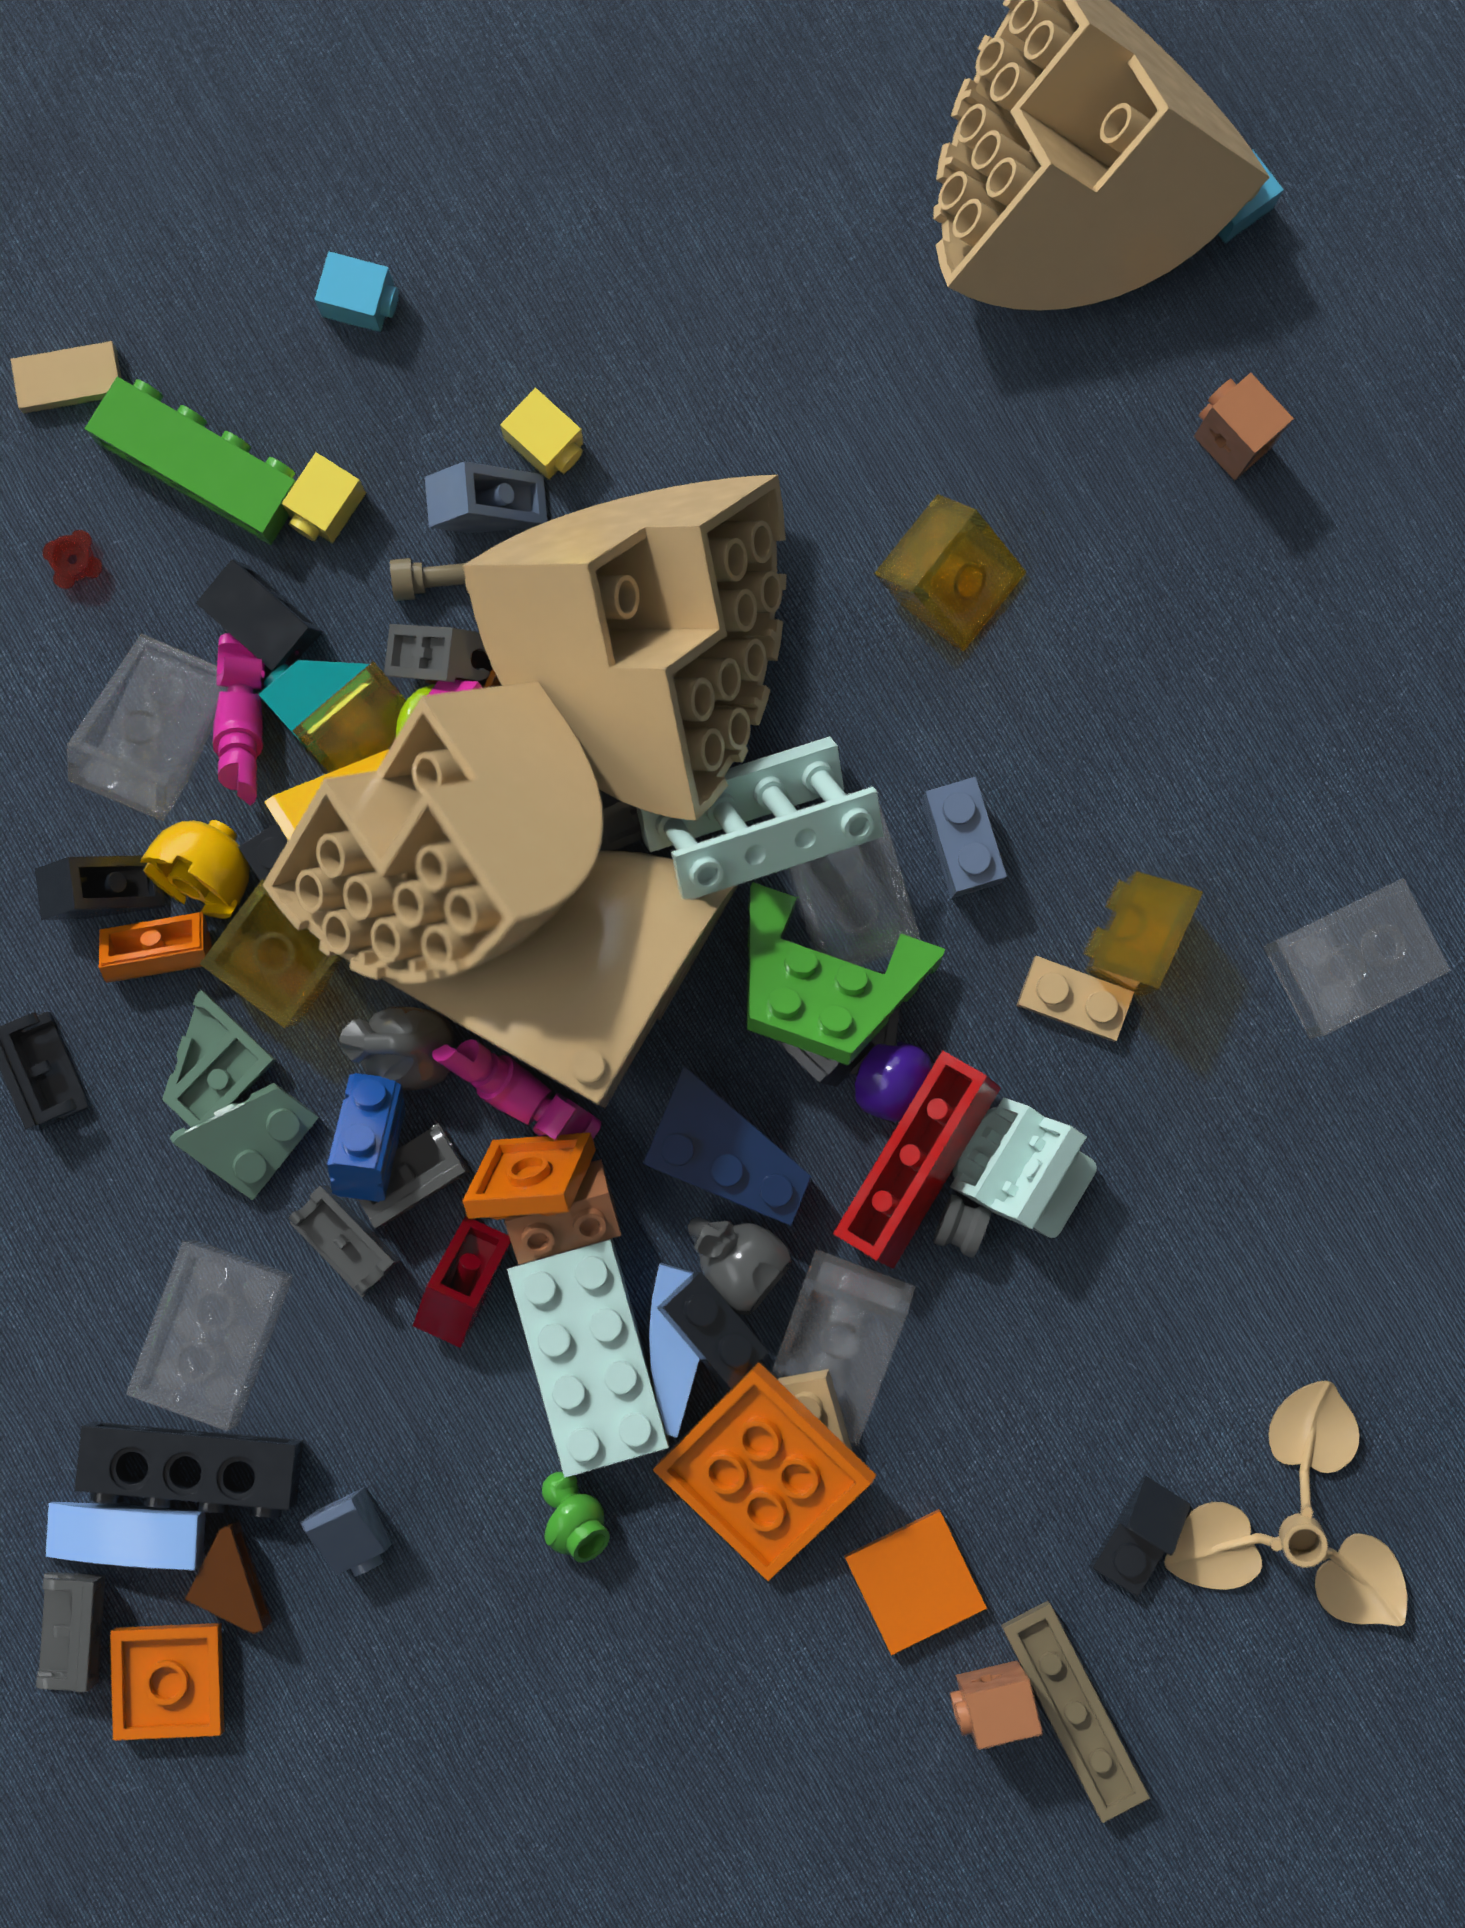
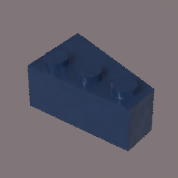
[643,1066,811,1226]

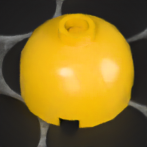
[141,820,250,919]

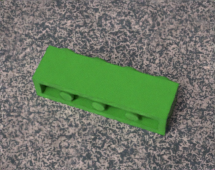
[84,376,296,545]

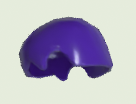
[855,1041,933,1122]

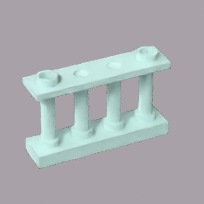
[636,736,884,900]

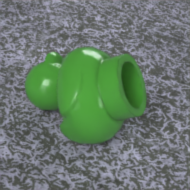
[542,1472,610,1562]

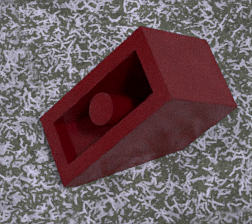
[413,1216,511,1348]

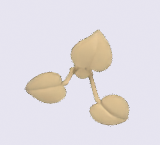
[1164,1380,1407,1626]

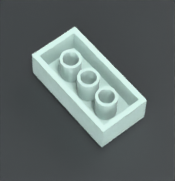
[507,1238,670,1478]

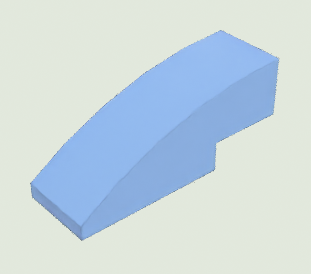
[649,1263,699,1437]
[46,1502,206,1570]

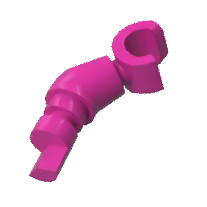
[213,633,265,806]
[432,1039,601,1140]

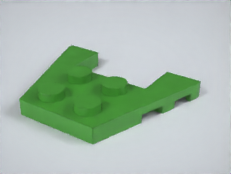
[747,882,945,1065]

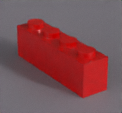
[833,1050,1001,1269]

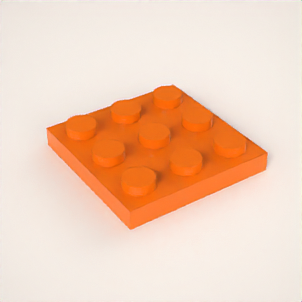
[653,1362,876,1581]

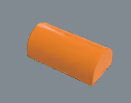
[99,912,213,983]

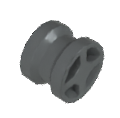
[933,1194,991,1258]

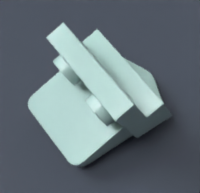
[950,1097,1097,1238]

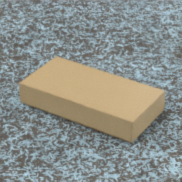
[11,341,121,413]

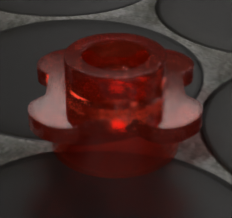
[42,530,103,589]

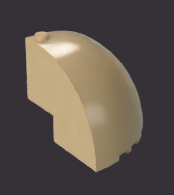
[933,0,1270,310]
[463,475,786,821]
[263,681,603,984]
[382,850,738,1108]

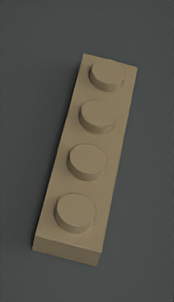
[1001,1601,1150,1823]

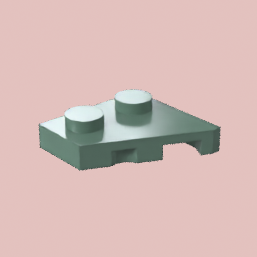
[162,990,277,1128]
[170,1083,319,1200]

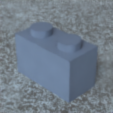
[921,776,1007,899]

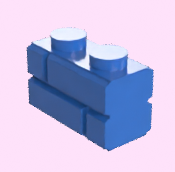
[327,1073,406,1202]

